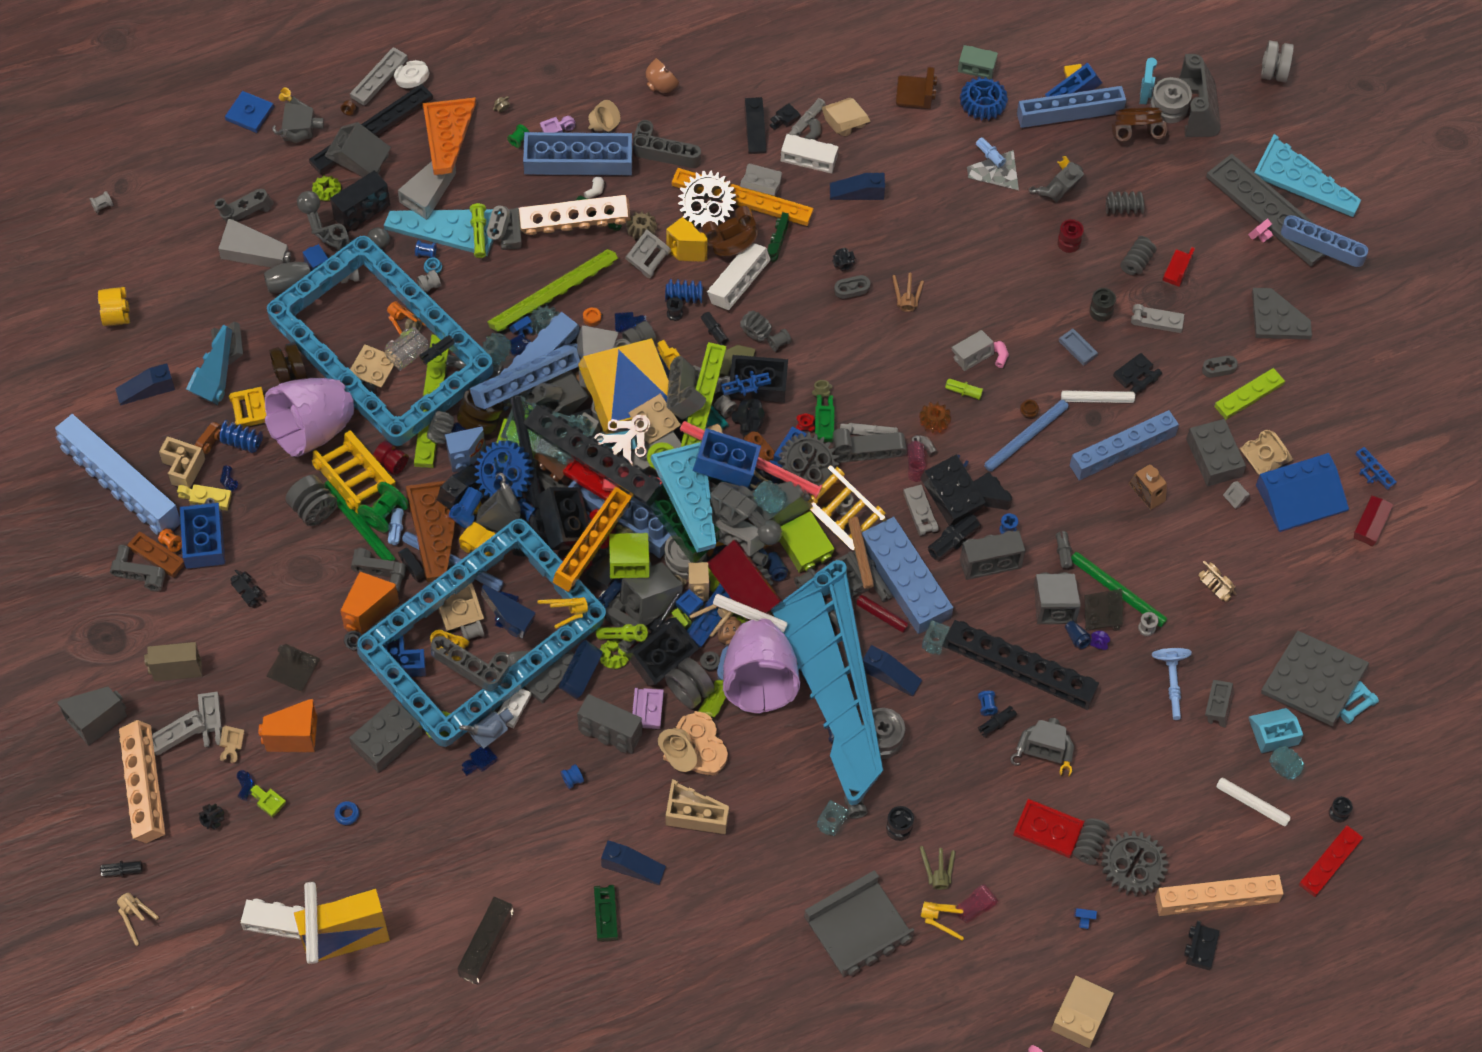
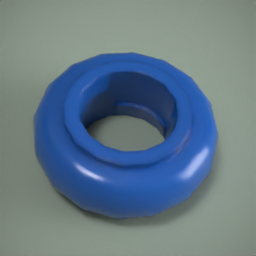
[334,801,359,825]

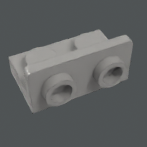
[740,164,782,196]

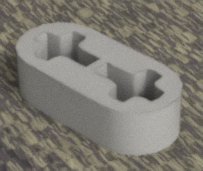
[487,206,510,240]

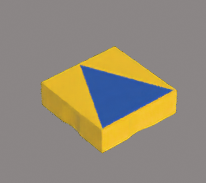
[578,338,669,433]
[294,889,390,962]

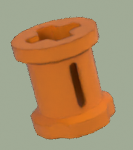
[158,528,182,552]

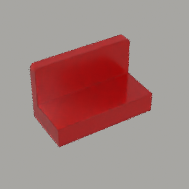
[1162,247,1195,287]

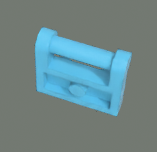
[1139,58,1157,105]
[1340,681,1379,724]

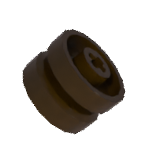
[269,342,307,384]
[457,389,504,434]

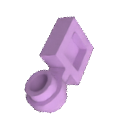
[540,116,575,133]

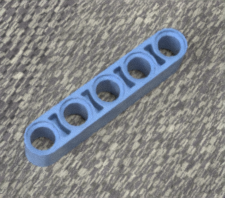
[1281,215,1368,267]

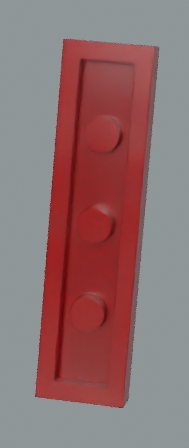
[1299,825,1363,897]

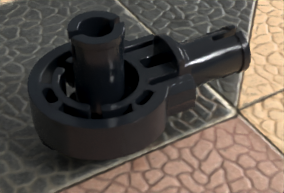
[732,399,765,440]

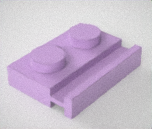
[632,688,664,729]

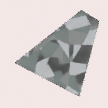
[967,150,1019,190]

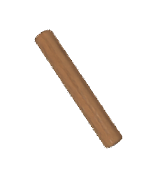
[848,517,874,589]

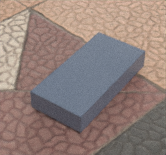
[1059,329,1098,366]

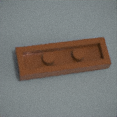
[127,531,185,578]

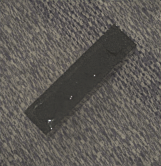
[457,897,514,985]

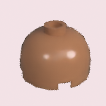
[645,58,679,93]

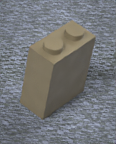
[144,642,202,682]

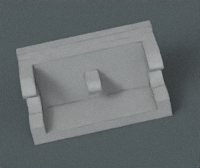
[952,330,994,371]

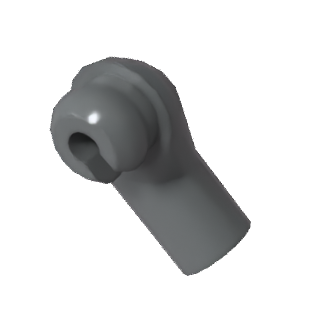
[804,119,821,140]

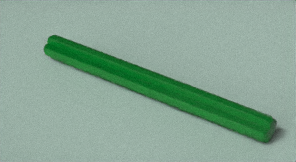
[324,481,395,561]
[1071,552,1167,627]

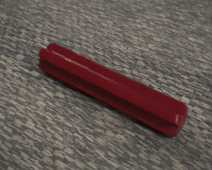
[856,595,909,632]

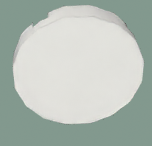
[394,60,430,88]

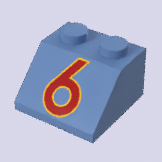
[445,427,485,473]

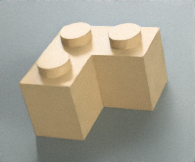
[159,436,205,488]

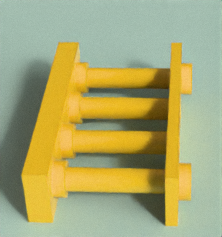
[312,430,395,514]
[809,465,887,552]

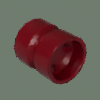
[1057,219,1084,253]
[373,440,409,475]

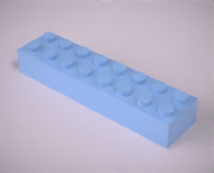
[55,414,181,536]

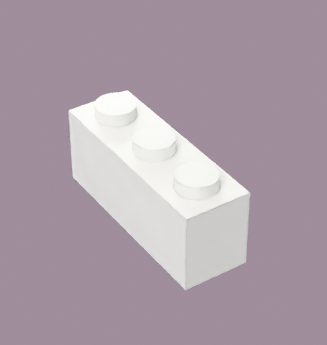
[781,134,838,174]
[240,899,305,940]

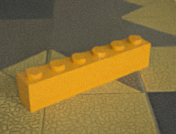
[552,487,632,592]

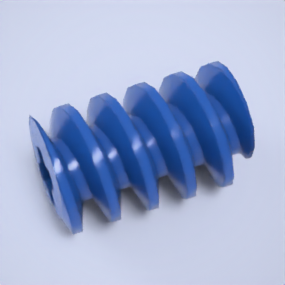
[665,279,703,304]
[220,420,263,453]

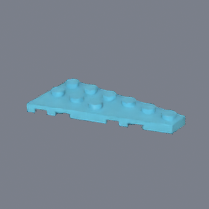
[1254,134,1361,217]
[384,209,501,256]
[650,442,716,553]

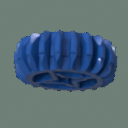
[960,76,1008,121]

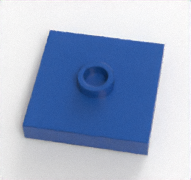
[225,91,274,133]

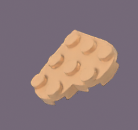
[663,711,728,776]

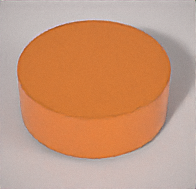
[583,307,601,326]

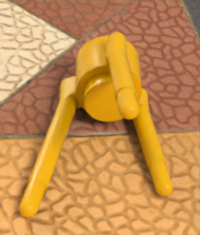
[537,597,588,628]
[921,901,964,940]

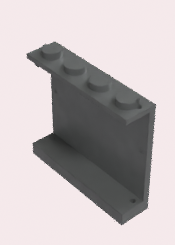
[804,870,914,978]

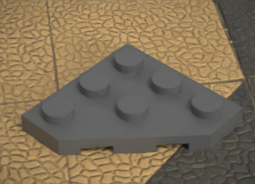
[1252,288,1312,339]
[498,651,574,704]

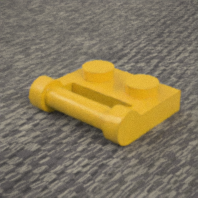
[229,387,266,429]

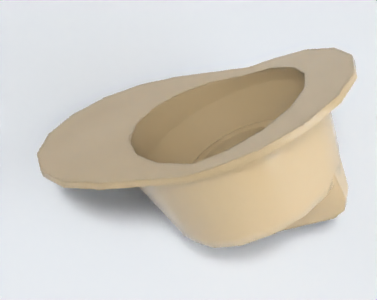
[588,100,620,133]
[658,728,697,772]

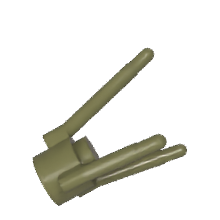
[920,846,955,890]

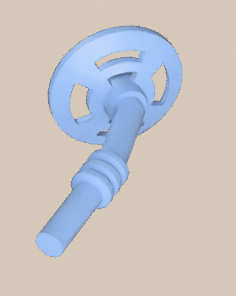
[1152,648,1192,720]

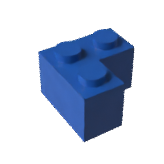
[384,635,426,678]

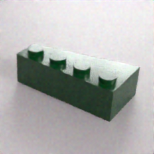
[650,483,720,563]

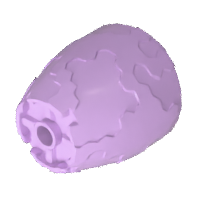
[265,378,354,457]
[723,618,800,713]

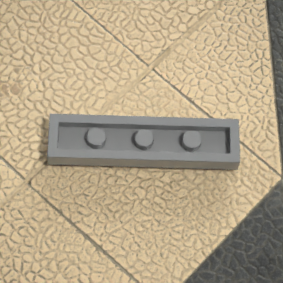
[350,47,408,106]

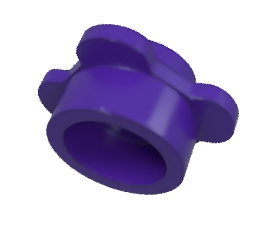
[1090,631,1110,650]

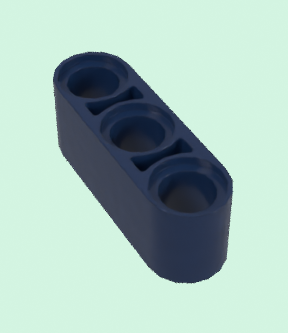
[559,640,602,699]

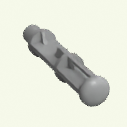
[788,98,826,135]
[840,423,898,435]

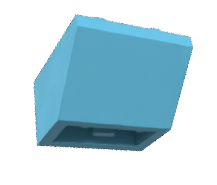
[1249,708,1303,753]

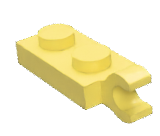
[177,484,232,511]

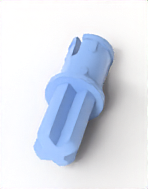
[976,138,1006,168]
[388,508,404,545]

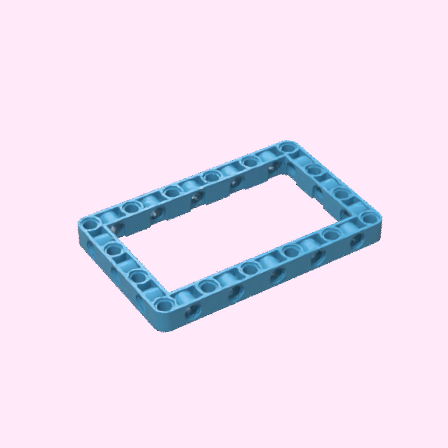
[267,236,494,446]
[357,519,606,747]

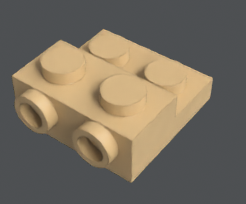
[438,583,484,632]

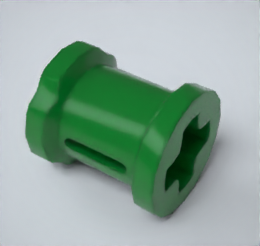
[507,124,530,148]

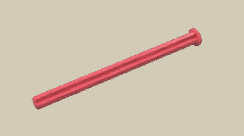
[680,421,823,499]

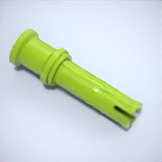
[470,203,487,258]
[596,624,648,642]

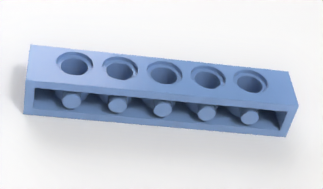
[469,345,580,409]
[1070,410,1179,480]

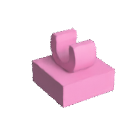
[1248,219,1273,243]

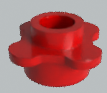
[796,413,815,432]

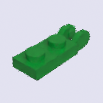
[815,395,834,442]

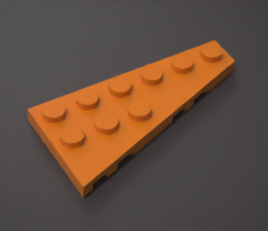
[423,97,476,175]

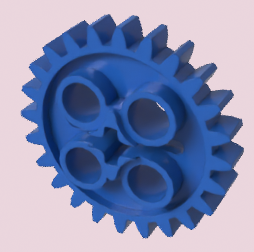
[474,440,534,497]

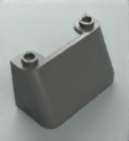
[1179,54,1221,137]

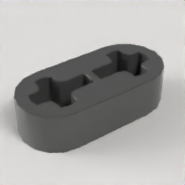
[1202,356,1238,378]

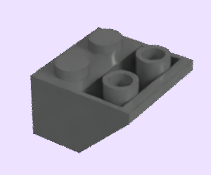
[542,370,589,418]

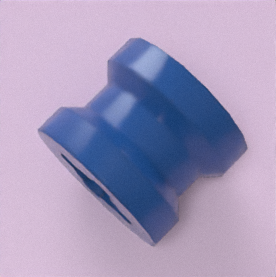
[560,764,584,789]

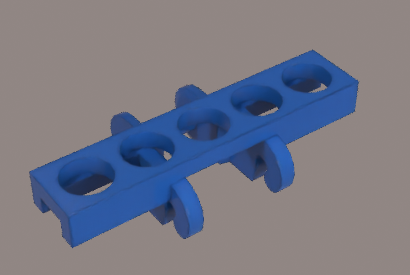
[721,371,771,396]
[1355,447,1396,490]

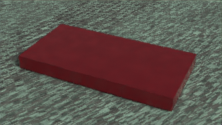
[708,540,782,621]

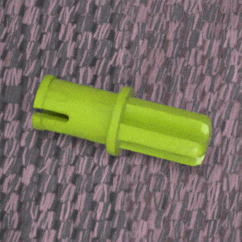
[945,379,983,400]

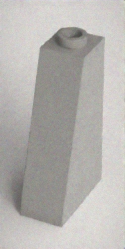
[398,161,456,219]
[218,219,291,268]
[577,326,618,387]

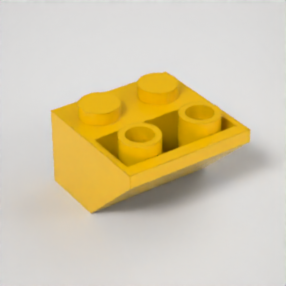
[666,217,707,262]

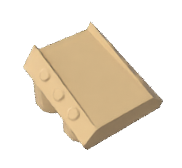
[822,98,870,136]
[1239,430,1293,475]

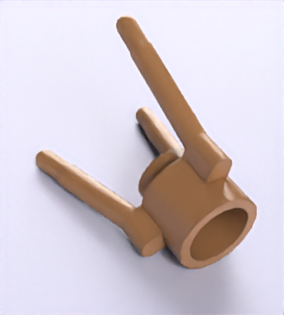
[892,272,924,312]

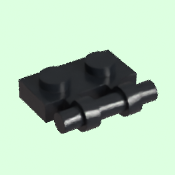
[1113,353,1162,395]

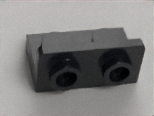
[1184,920,1220,971]

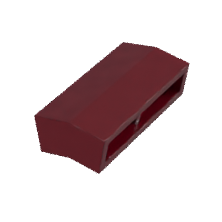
[1354,495,1393,546]

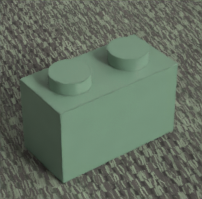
[958,45,998,79]

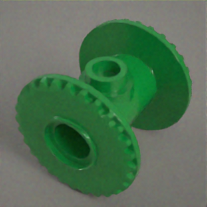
[357,482,409,533]

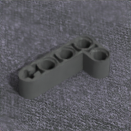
[633,120,701,168]
[666,356,706,419]
[832,428,907,463]
[431,636,511,691]

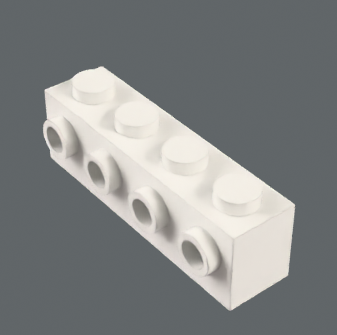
[707,243,770,310]

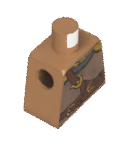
[1129,464,1167,510]

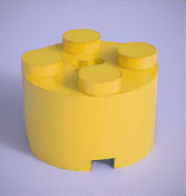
[98,287,130,326]

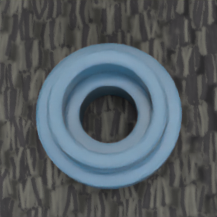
[424,257,442,274]

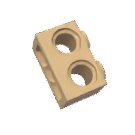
[688,562,709,602]

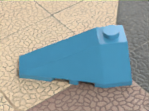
[186,325,232,405]

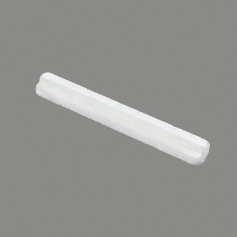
[1061,391,1135,403]
[713,594,787,632]
[1216,778,1291,826]
[304,882,319,964]

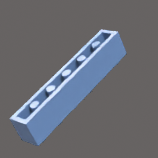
[1017,86,1126,128]
[500,312,580,411]

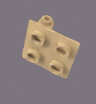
[350,344,398,388]
[628,394,681,445]
[1198,561,1236,602]

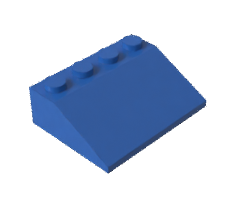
[1256,453,1349,532]

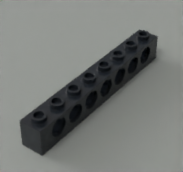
[523,405,663,508]
[944,620,1099,710]

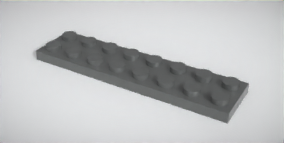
[1206,154,1325,267]

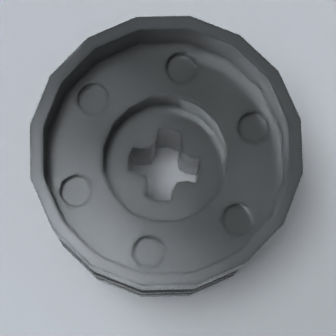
[285,475,338,526]

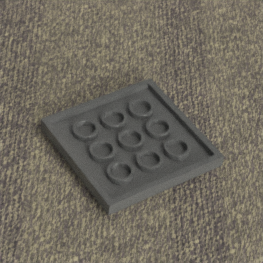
[1261,631,1369,726]

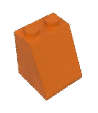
[340,572,399,634]
[258,699,318,752]

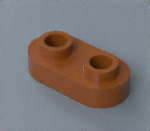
[195,422,222,455]
[744,432,775,462]

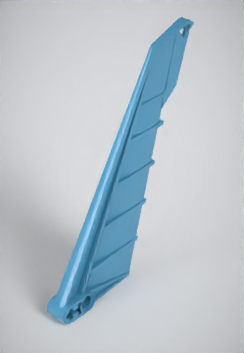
[771,560,883,805]

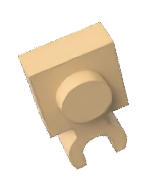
[220,726,244,763]

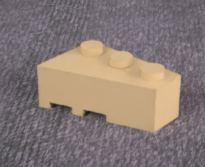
[666,779,729,834]

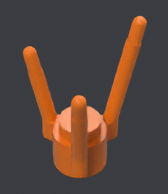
[387,301,427,339]

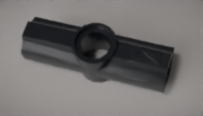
[928,514,980,561]

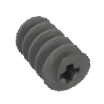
[1105,191,1144,214]
[1120,236,1157,275]
[1073,818,1110,865]

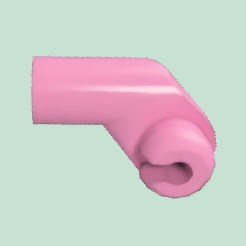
[994,341,1009,368]

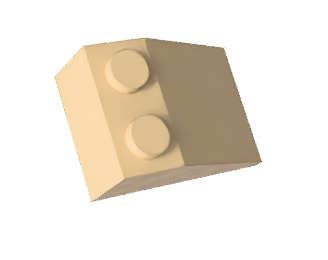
[1051,976,1114,1048]

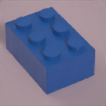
[692,428,761,488]
[180,503,225,569]

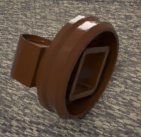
[1112,107,1167,141]
[702,206,758,257]

